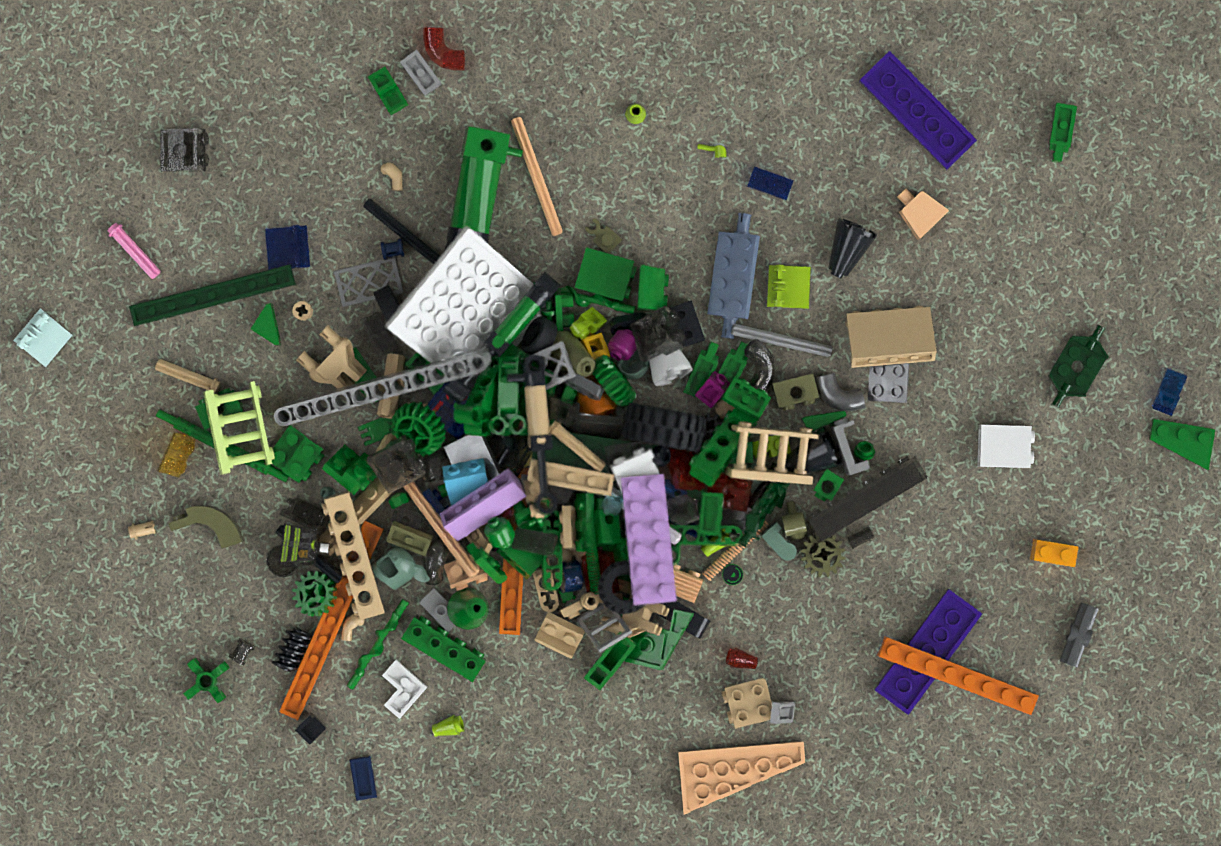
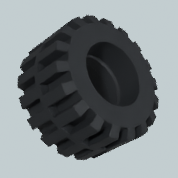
[598,560,645,614]

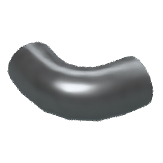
[815,373,865,411]

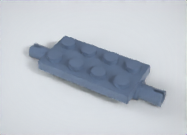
[707,213,760,339]

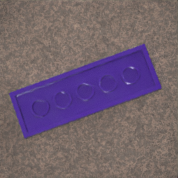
[859,51,977,170]
[874,589,982,715]

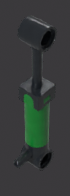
[443,272,561,405]

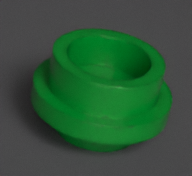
[854,441,875,460]

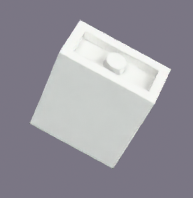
[977,425,1035,468]

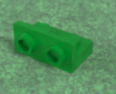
[722,377,771,420]

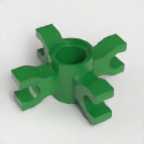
[183,658,230,703]

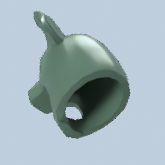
[372,543,430,590]

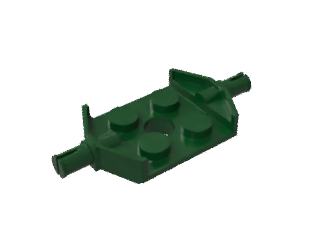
[1048,325,1109,408]
[739,481,791,547]

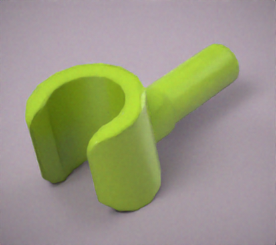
[697,144,726,158]

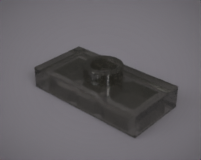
[511,527,558,557]

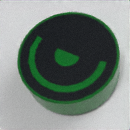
[722,564,743,585]

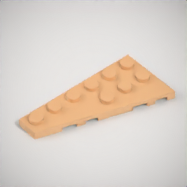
[678,741,805,815]

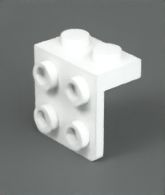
[610,447,660,493]

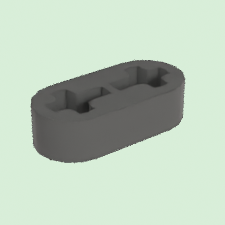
[564,372,604,401]

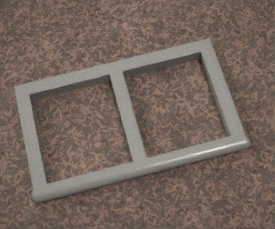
[576,603,632,652]

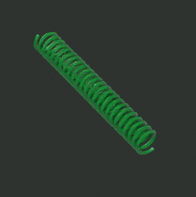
[581,518,601,594]

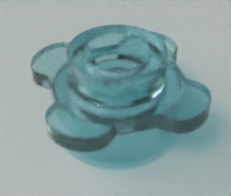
[603,494,623,515]

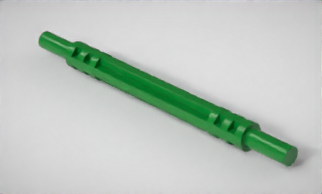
[156,409,289,483]

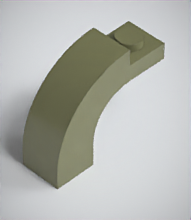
[168,506,244,549]

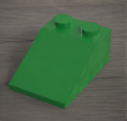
[637,265,669,312]

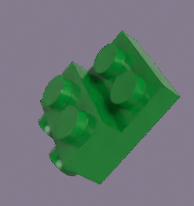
[272,425,325,483]
[322,444,380,495]

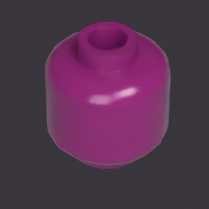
[608,329,639,361]

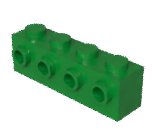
[401,615,487,683]

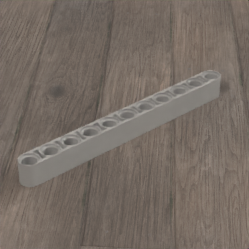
[274,350,491,426]

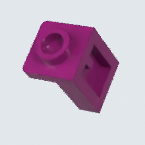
[695,371,730,408]

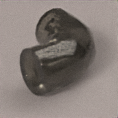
[744,339,776,392]
[423,536,460,585]

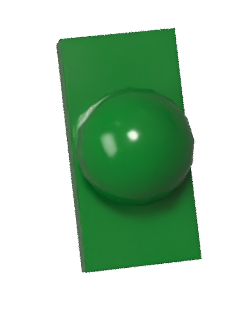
[698,492,724,536]

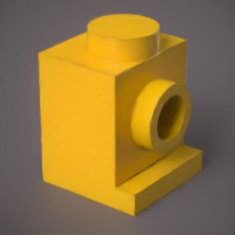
[581,333,610,360]

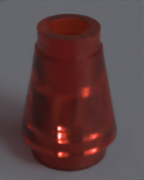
[726,647,758,670]

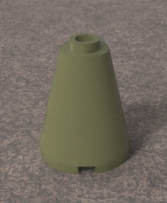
[542,330,595,377]

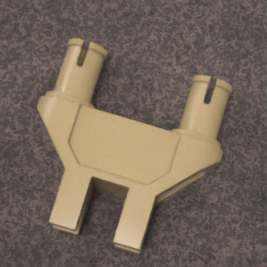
[296,325,367,389]
[600,579,670,638]

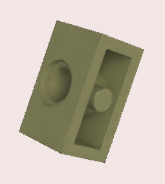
[771,374,819,411]

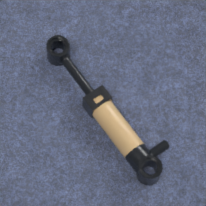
[506,354,557,515]

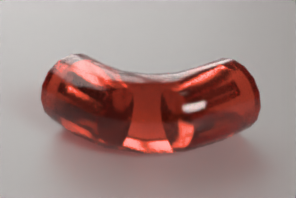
[423,27,465,71]

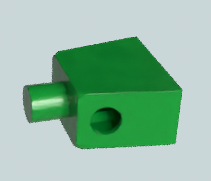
[591,498,621,547]

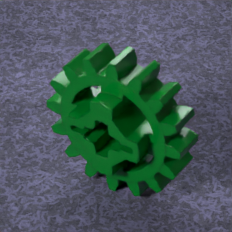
[292,571,337,617]

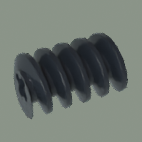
[271,625,312,672]

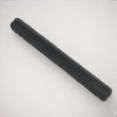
[363,199,441,265]

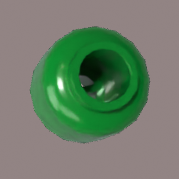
[484,517,515,549]

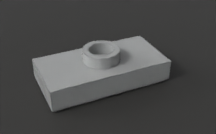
[419,588,455,632]
[770,701,795,724]

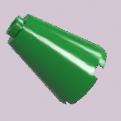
[447,588,489,630]

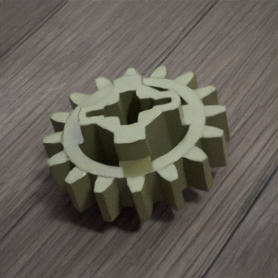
[800,532,846,577]

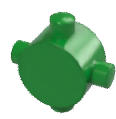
[558,589,576,603]

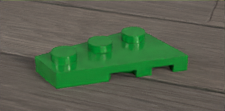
[1149,419,1216,471]

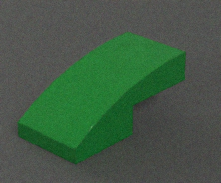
[368,66,408,115]

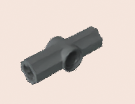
[1060,602,1099,667]

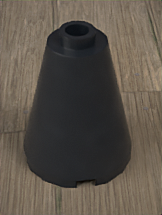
[828,218,877,278]
[785,427,842,473]

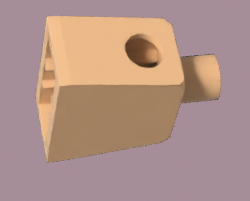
[897,189,949,240]

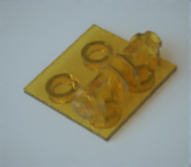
[157,432,196,478]

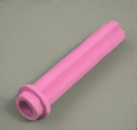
[107,223,161,279]

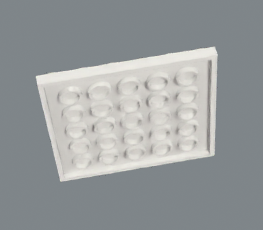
[385,227,553,395]

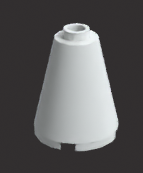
[645,326,693,387]

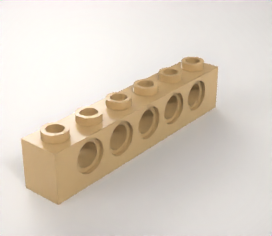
[322,491,385,620]

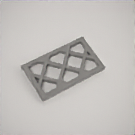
[333,256,403,307]
[520,341,576,390]

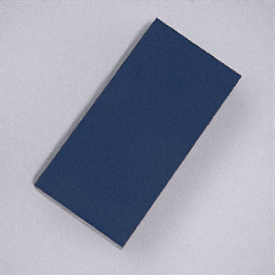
[350,756,377,801]

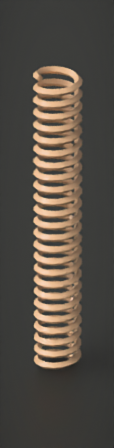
[702,521,768,580]

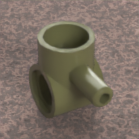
[782,501,808,540]

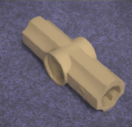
[377,353,406,419]

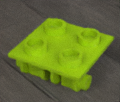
[767,265,811,309]

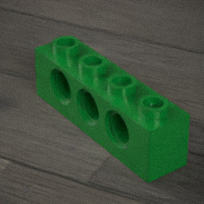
[689,408,758,487]

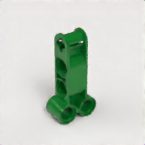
[489,353,529,436]
[454,355,499,437]

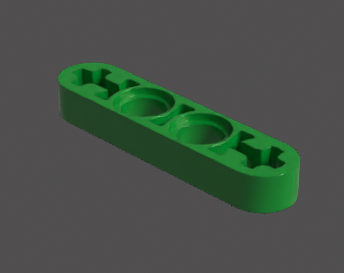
[541,510,562,592]

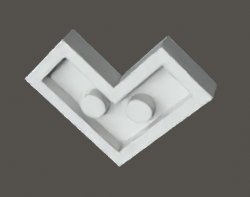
[382,659,427,719]

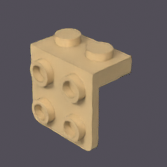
[721,678,772,729]

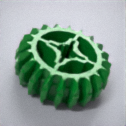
[592,354,637,408]
[390,401,446,456]

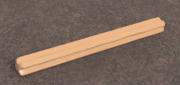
[511,117,563,236]
[401,476,479,578]

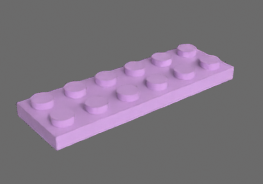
[621,474,677,606]

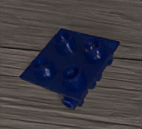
[265,225,310,270]

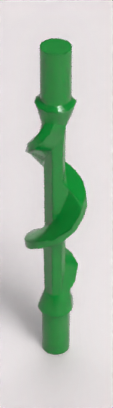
[533,282,635,314]
[346,598,409,690]

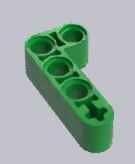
[669,525,743,566]

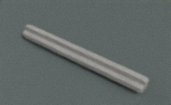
[731,324,832,357]

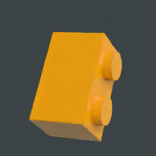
[1030,539,1078,567]

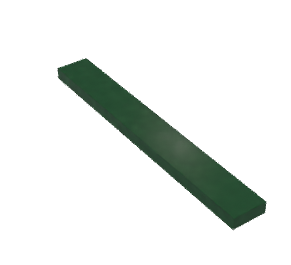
[129,264,296,326]

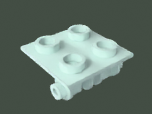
[13,308,72,367]

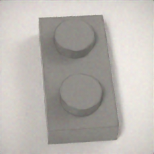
[400,50,442,96]

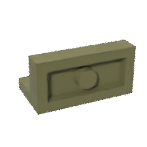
[386,521,433,557]

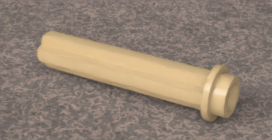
[155,359,221,394]
[549,420,606,472]

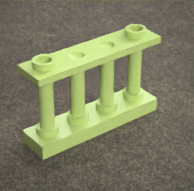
[203,381,274,475]

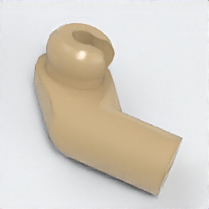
[381,162,402,191]

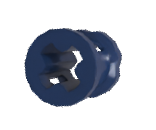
[380,238,405,260]

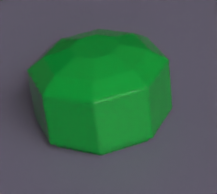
[388,492,410,509]

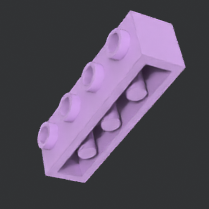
[440,469,526,541]

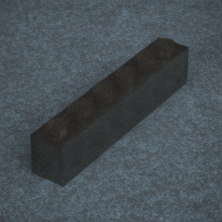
[806,456,928,543]

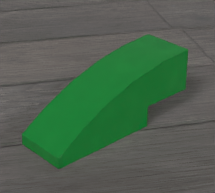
[584,631,637,690]

